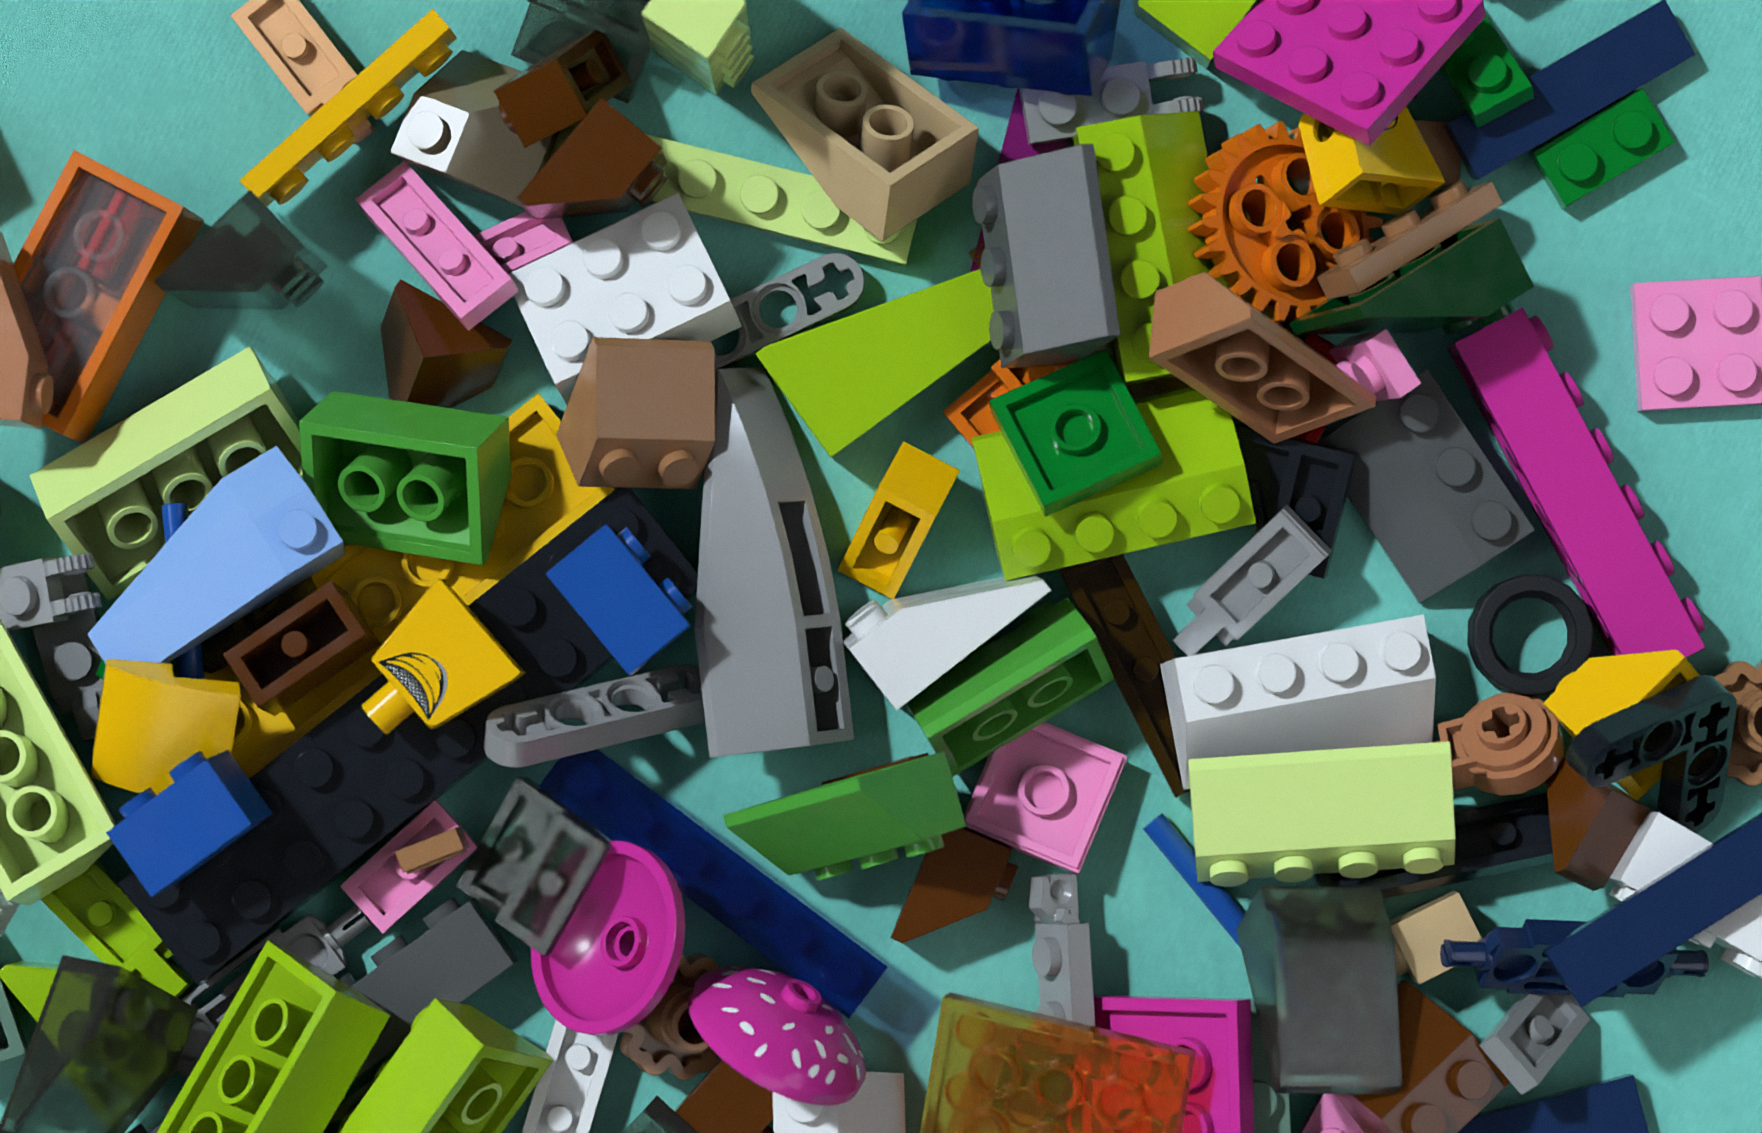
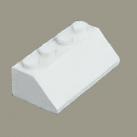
[1160,614,1436,790]

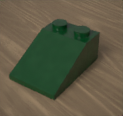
[1289,218,1534,335]

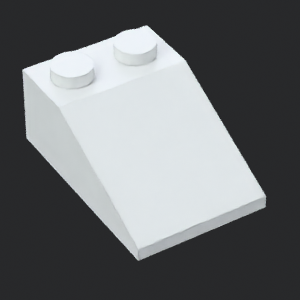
[842,575,1051,710]

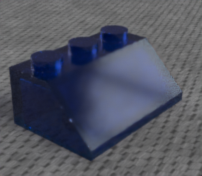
[902,0,1121,96]

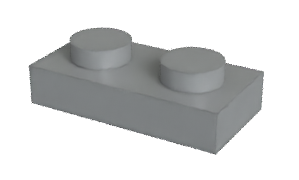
[1479,994,1590,1095]

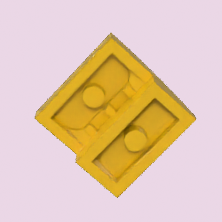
[90,658,241,795]

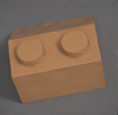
[556,337,715,489]

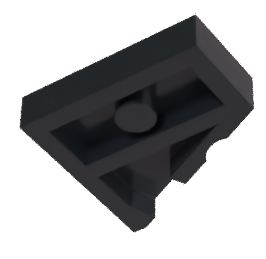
[1235,423,1358,579]

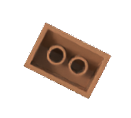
[1149,272,1376,444]

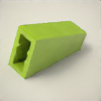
[755,269,994,457]

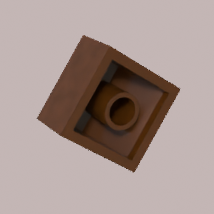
[517,98,668,220]
[1311,980,1510,1133]

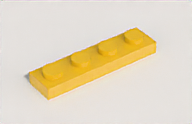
[239,9,457,208]

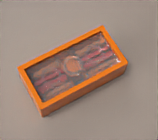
[13,150,204,444]

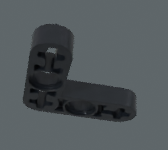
[1566,675,1737,833]

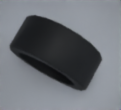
[1467,575,1593,695]

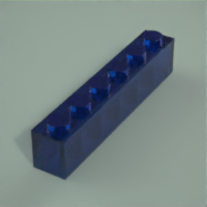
[539,748,888,1019]

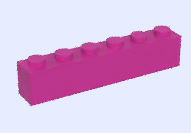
[1447,307,1705,657]

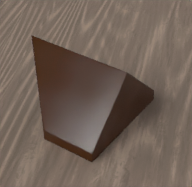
[380,279,513,408]

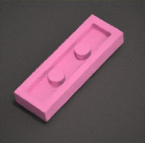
[355,161,519,331]

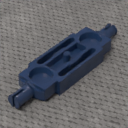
[1440,919,1709,998]

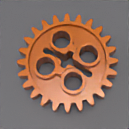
[1188,121,1383,330]

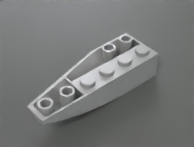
[695,367,855,758]

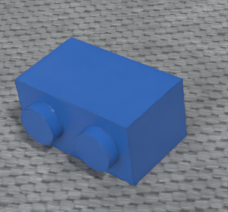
[545,524,692,675]
[106,750,273,897]

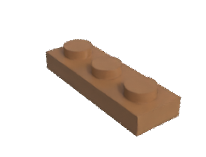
[1316,180,1503,299]

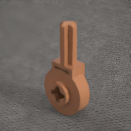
[1435,693,1564,796]

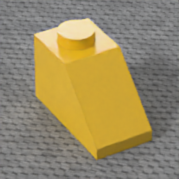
[837,441,960,599]

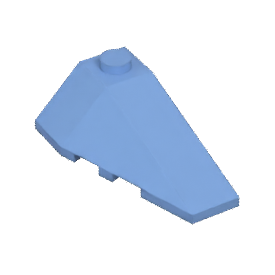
[87,446,345,664]

